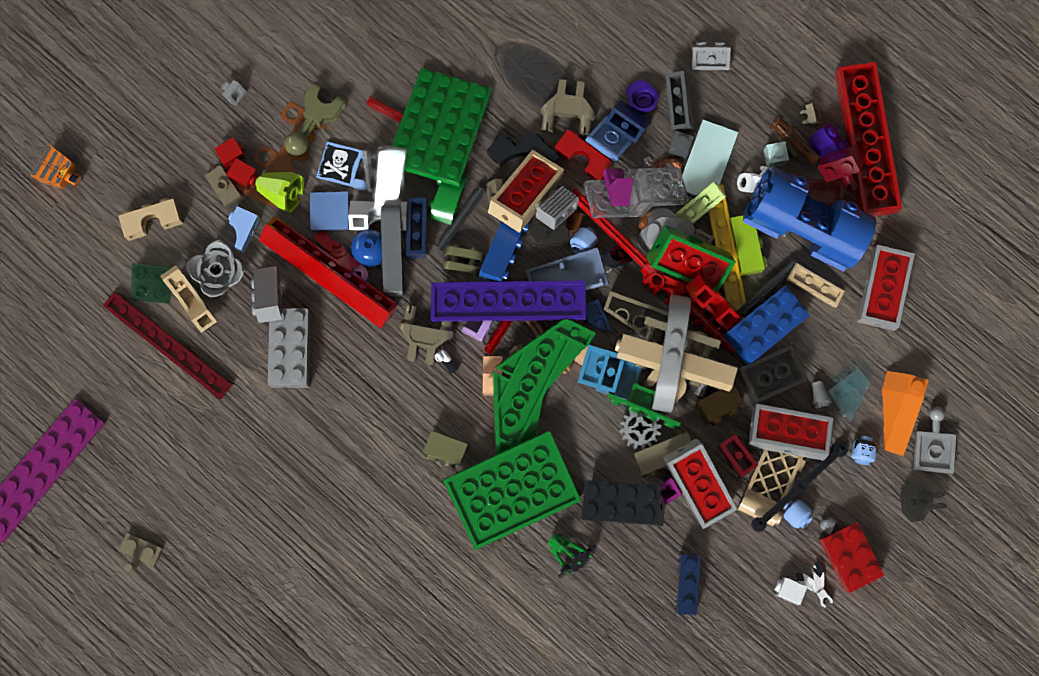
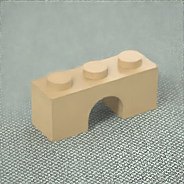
[118,198,183,241]

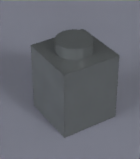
[668,131,694,160]

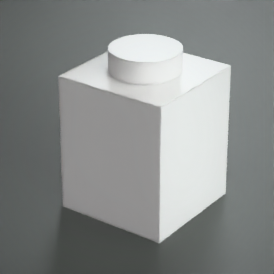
[774,577,807,605]

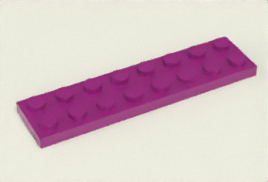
[0,399,106,543]

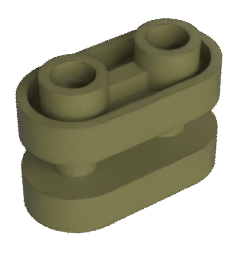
[442,244,484,277]

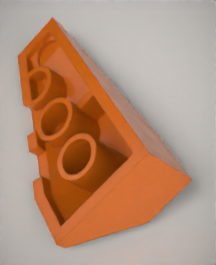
[881,371,929,456]

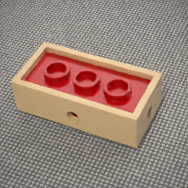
[488,150,564,233]

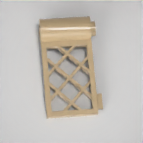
[737,450,806,526]

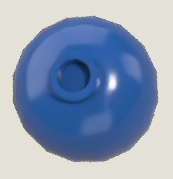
[351,229,382,268]

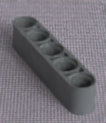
[381,205,404,297]

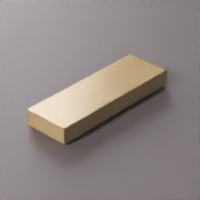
[786,263,845,308]

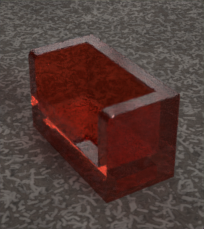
[806,179,844,204]

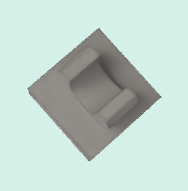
[221,80,247,106]

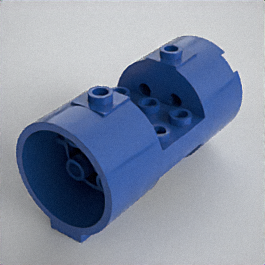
[743,166,876,272]

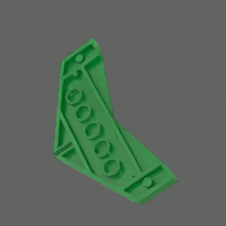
[492,319,596,454]

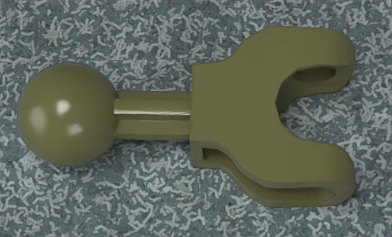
[284,82,346,156]

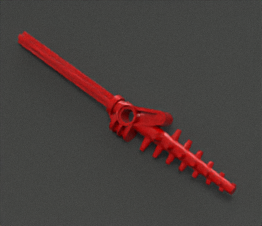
[572,188,735,354]

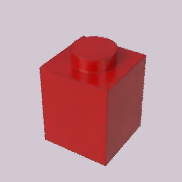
[214,137,246,169]
[226,158,258,189]

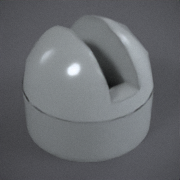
[820,517,837,534]

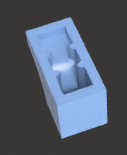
[228,206,261,253]

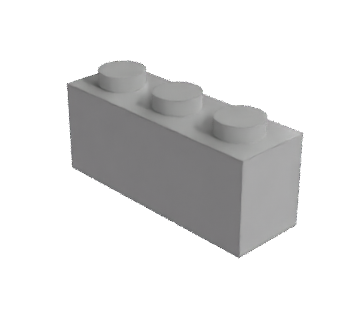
[251,266,282,323]

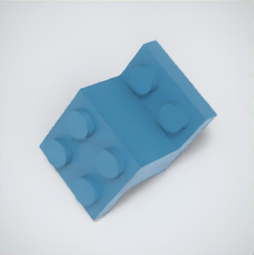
[577,345,642,400]

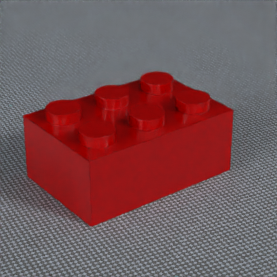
[819,522,885,593]

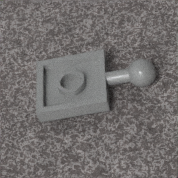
[913,406,956,474]

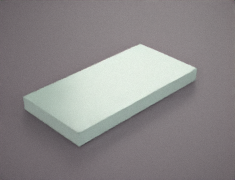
[677,120,738,197]

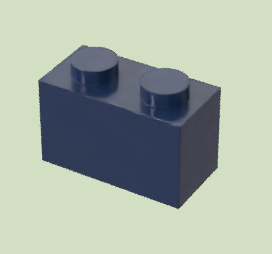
[605,100,652,143]

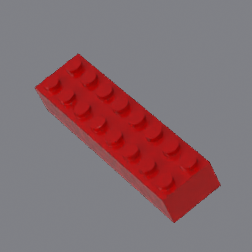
[835,62,902,217]

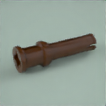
[769,115,820,165]

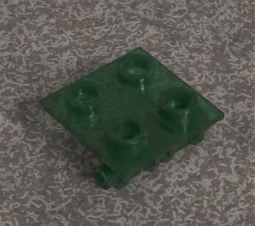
[131,263,170,304]

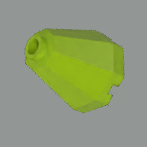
[255,172,304,213]

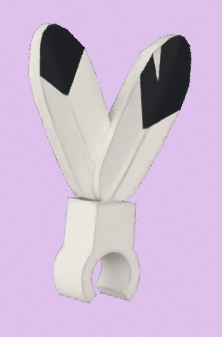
[794,561,833,607]

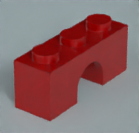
[554,130,613,184]
[685,274,742,331]

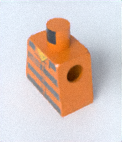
[31,145,81,189]

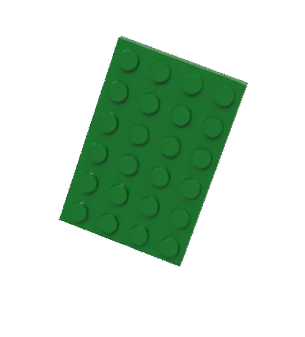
[386,68,492,187]
[443,430,581,550]

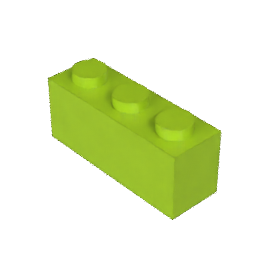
[730,216,767,276]

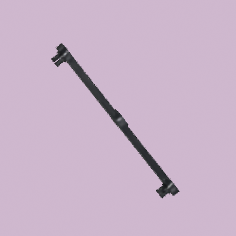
[751,442,848,532]

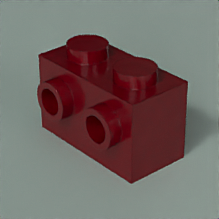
[717,434,759,478]

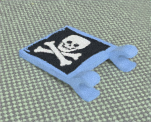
[316,142,376,191]

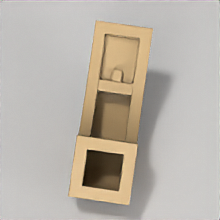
[160,265,217,333]

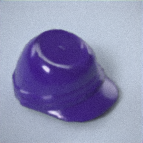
[626,80,659,113]

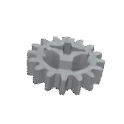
[619,411,662,450]

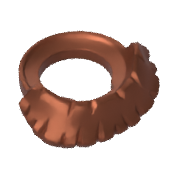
[653,156,684,184]

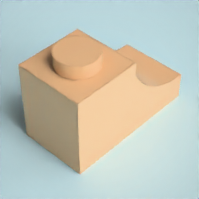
[483,356,503,395]

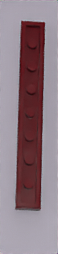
[103,291,233,400]

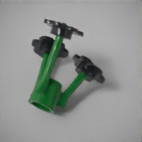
[548,533,597,579]

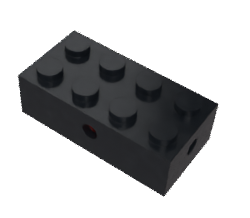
[582,480,667,527]

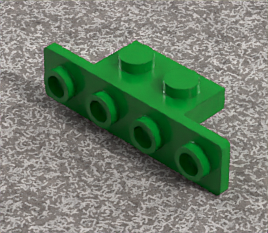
[607,383,681,429]

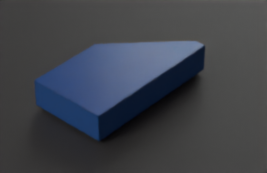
[586,299,612,333]

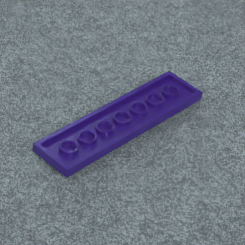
[431,280,586,322]

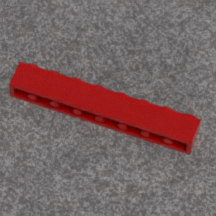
[259,216,398,328]

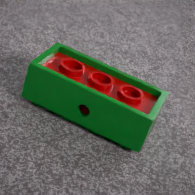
[646,225,736,291]

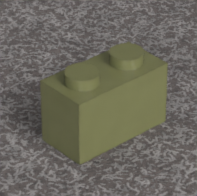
[423,431,468,469]

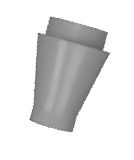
[812,381,831,411]

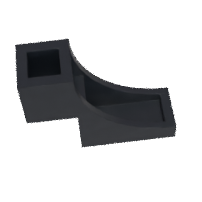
[486,131,559,167]

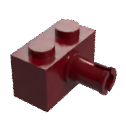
[818,145,865,192]

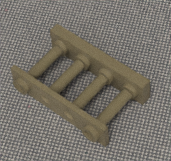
[634,316,721,387]

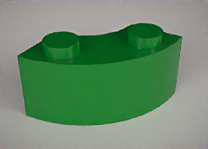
[428,174,468,225]

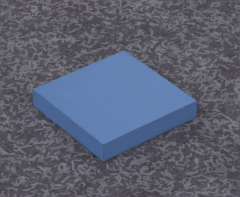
[585,115,633,162]
[310,192,349,231]

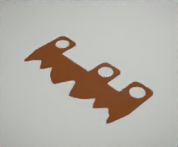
[236,102,327,207]

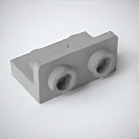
[691,41,731,70]

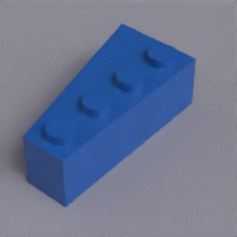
[478,221,530,282]

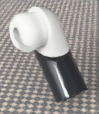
[435,349,459,374]

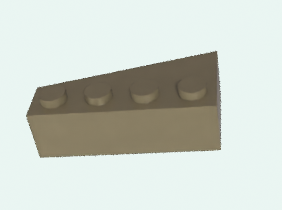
[604,291,668,346]

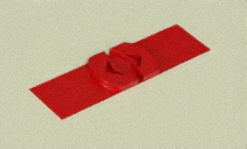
[312,231,360,271]

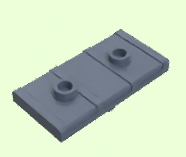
[526,248,609,292]

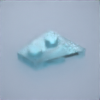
[827,368,870,421]

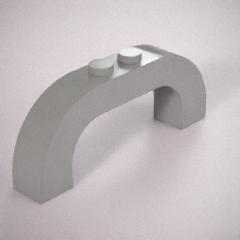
[652,294,691,413]

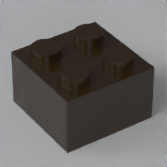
[695,383,745,426]

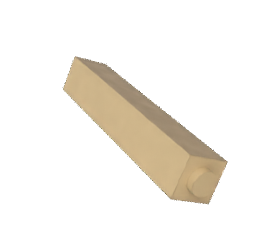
[615,334,737,392]

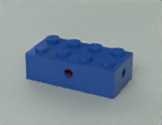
[723,285,810,365]

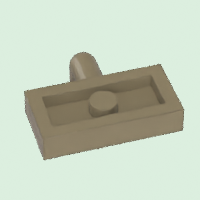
[118,533,163,571]

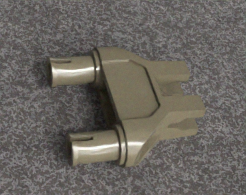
[540,79,595,138]
[399,305,454,365]

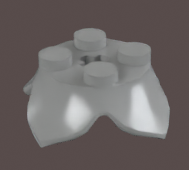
[638,208,695,253]
[186,240,244,298]

